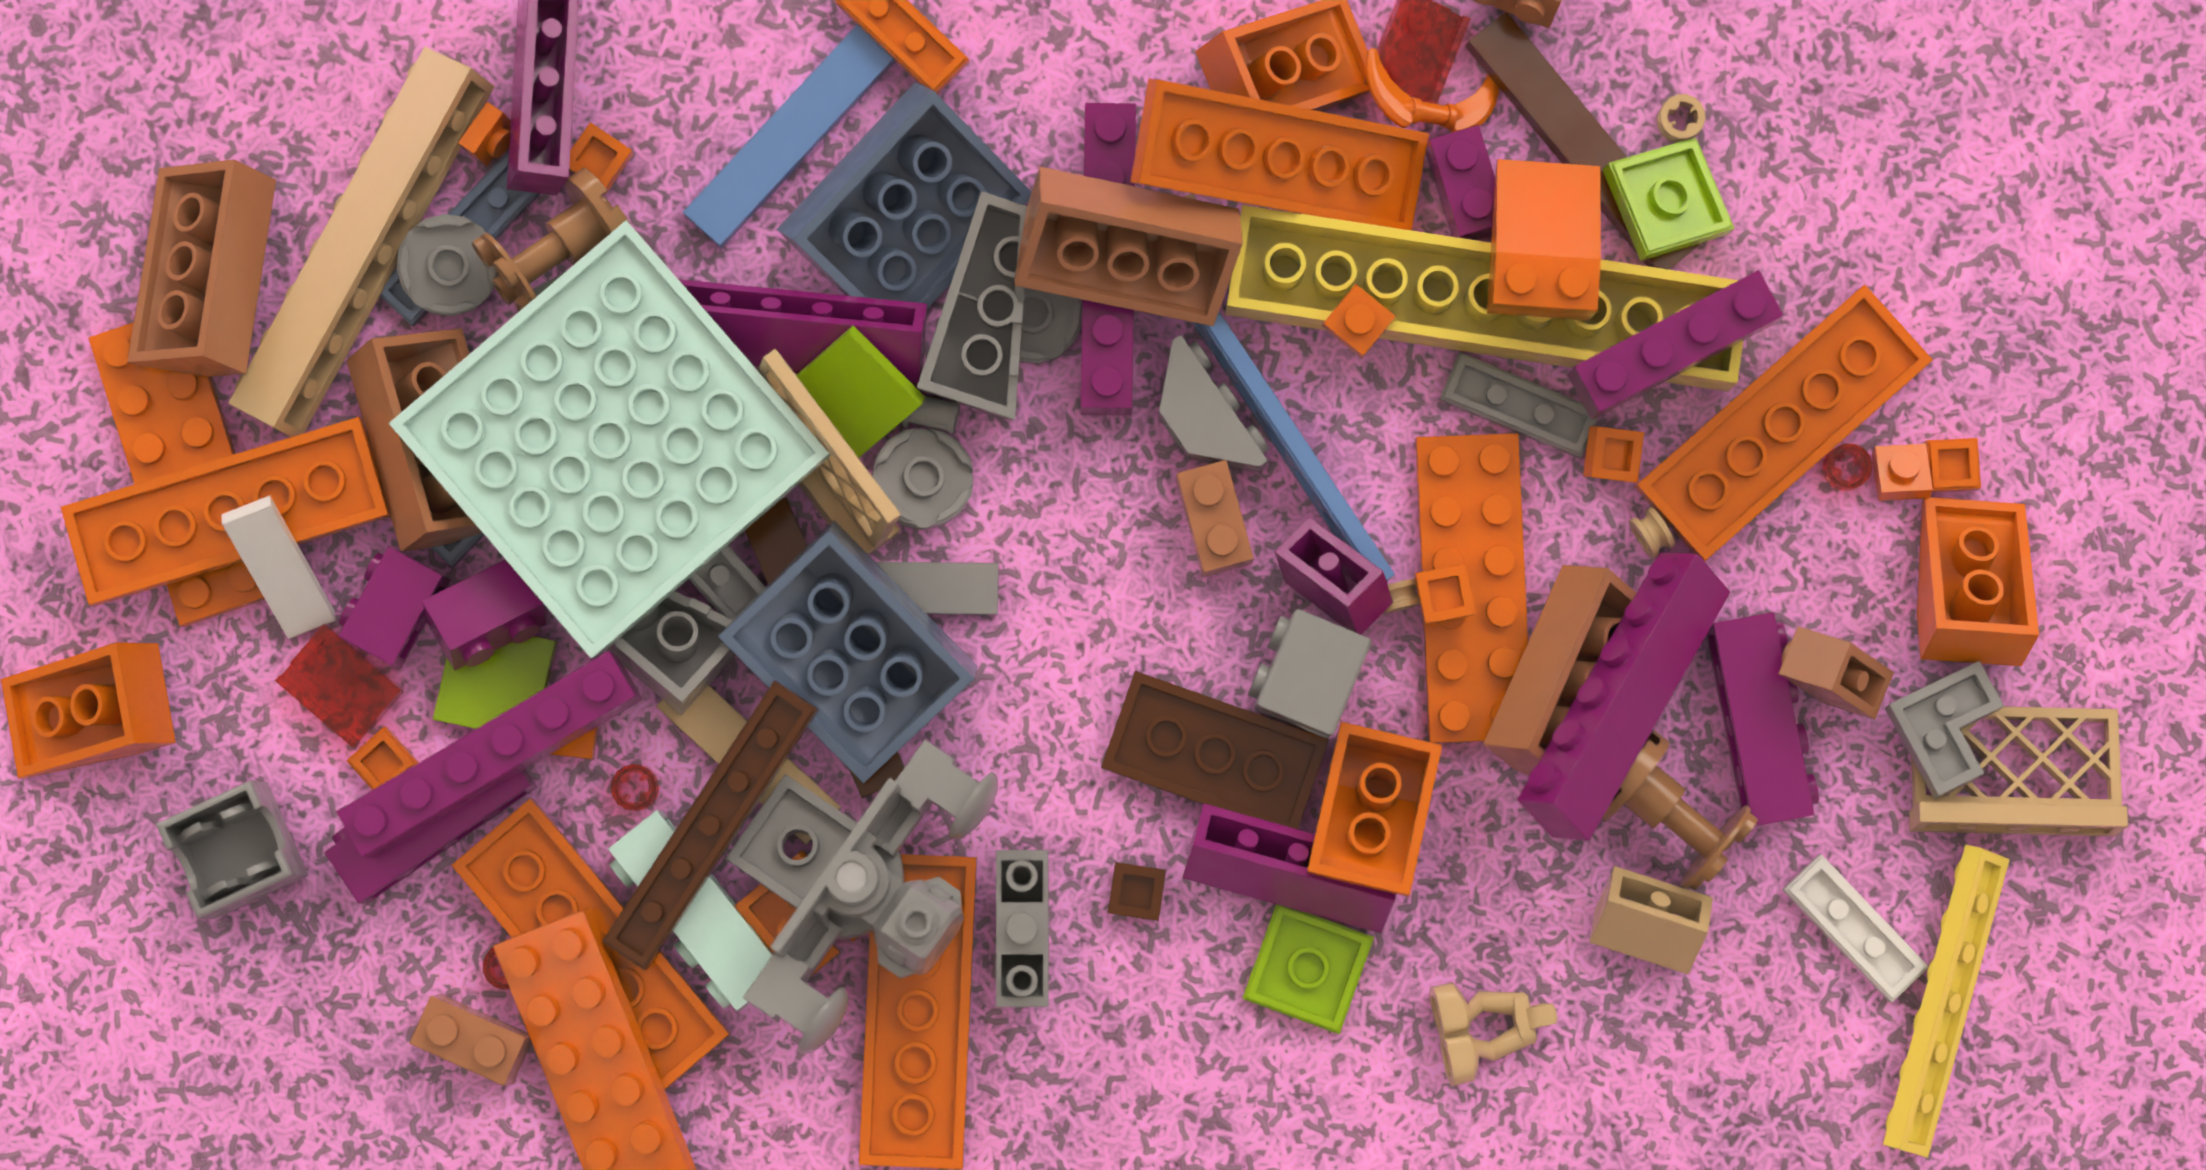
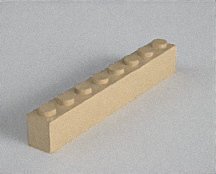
[228,47,495,437]

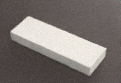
[222,496,336,639]
[1782,854,1929,1002]

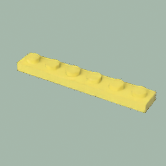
[1883,844,2010,1158]

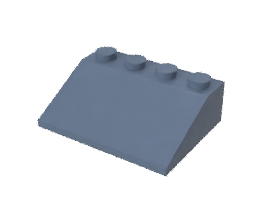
[776,82,1032,309]
[718,520,978,783]

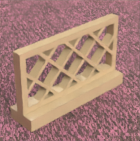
[758,349,901,555]
[1909,707,2128,837]

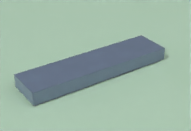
[380,151,540,327]

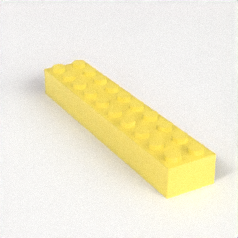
[1225,205,1743,392]

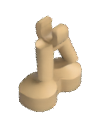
[1429,982,1557,1086]

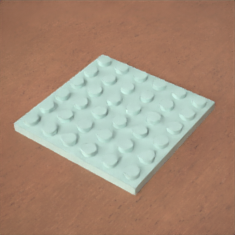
[389,220,830,660]

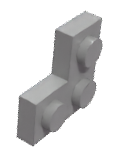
[1885,661,2004,800]

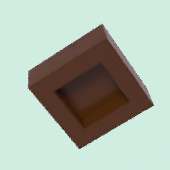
[1108,862,1166,921]

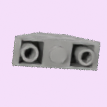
[1159,335,1270,472]
[996,850,1049,1007]

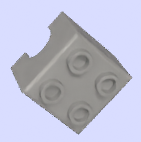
[1248,609,1371,739]
[156,780,309,919]

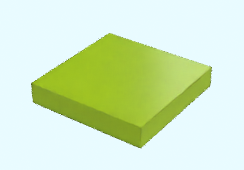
[1602,137,1735,261]
[796,326,926,458]
[432,636,558,729]
[1242,904,1374,1034]

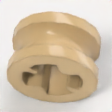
[1657,94,1705,143]
[1629,507,1676,559]
[1381,579,1420,615]

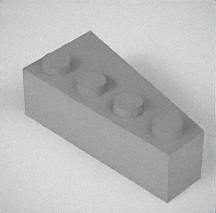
[917,191,1027,422]
[605,591,736,716]

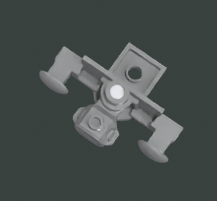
[725,739,998,1054]

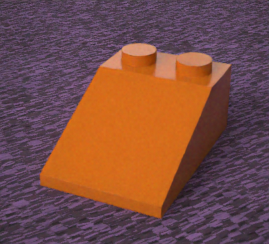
[1195,0,1370,112]
[1487,159,1601,320]
[1917,497,2039,666]
[1,642,176,779]
[1307,722,1442,897]

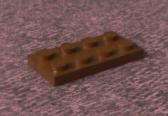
[1101,671,1329,829]

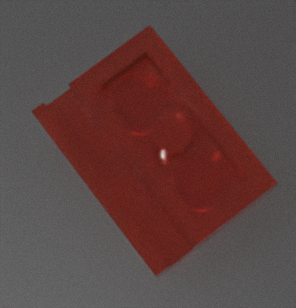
[1364,0,1471,104]
[275,624,405,748]

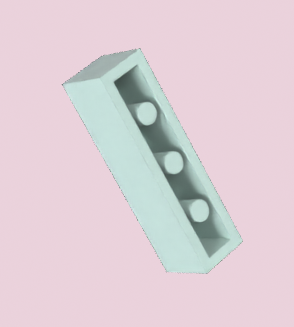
[608,810,773,1011]

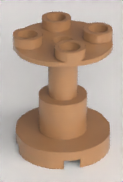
[471,168,631,311]
[1602,729,1758,890]

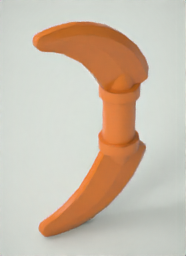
[1365,48,1499,133]

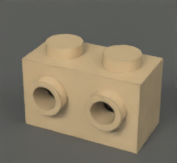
[1589,866,1713,974]

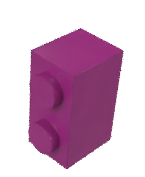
[1426,125,1495,240]
[1274,517,1393,635]
[338,546,451,669]
[422,559,547,671]

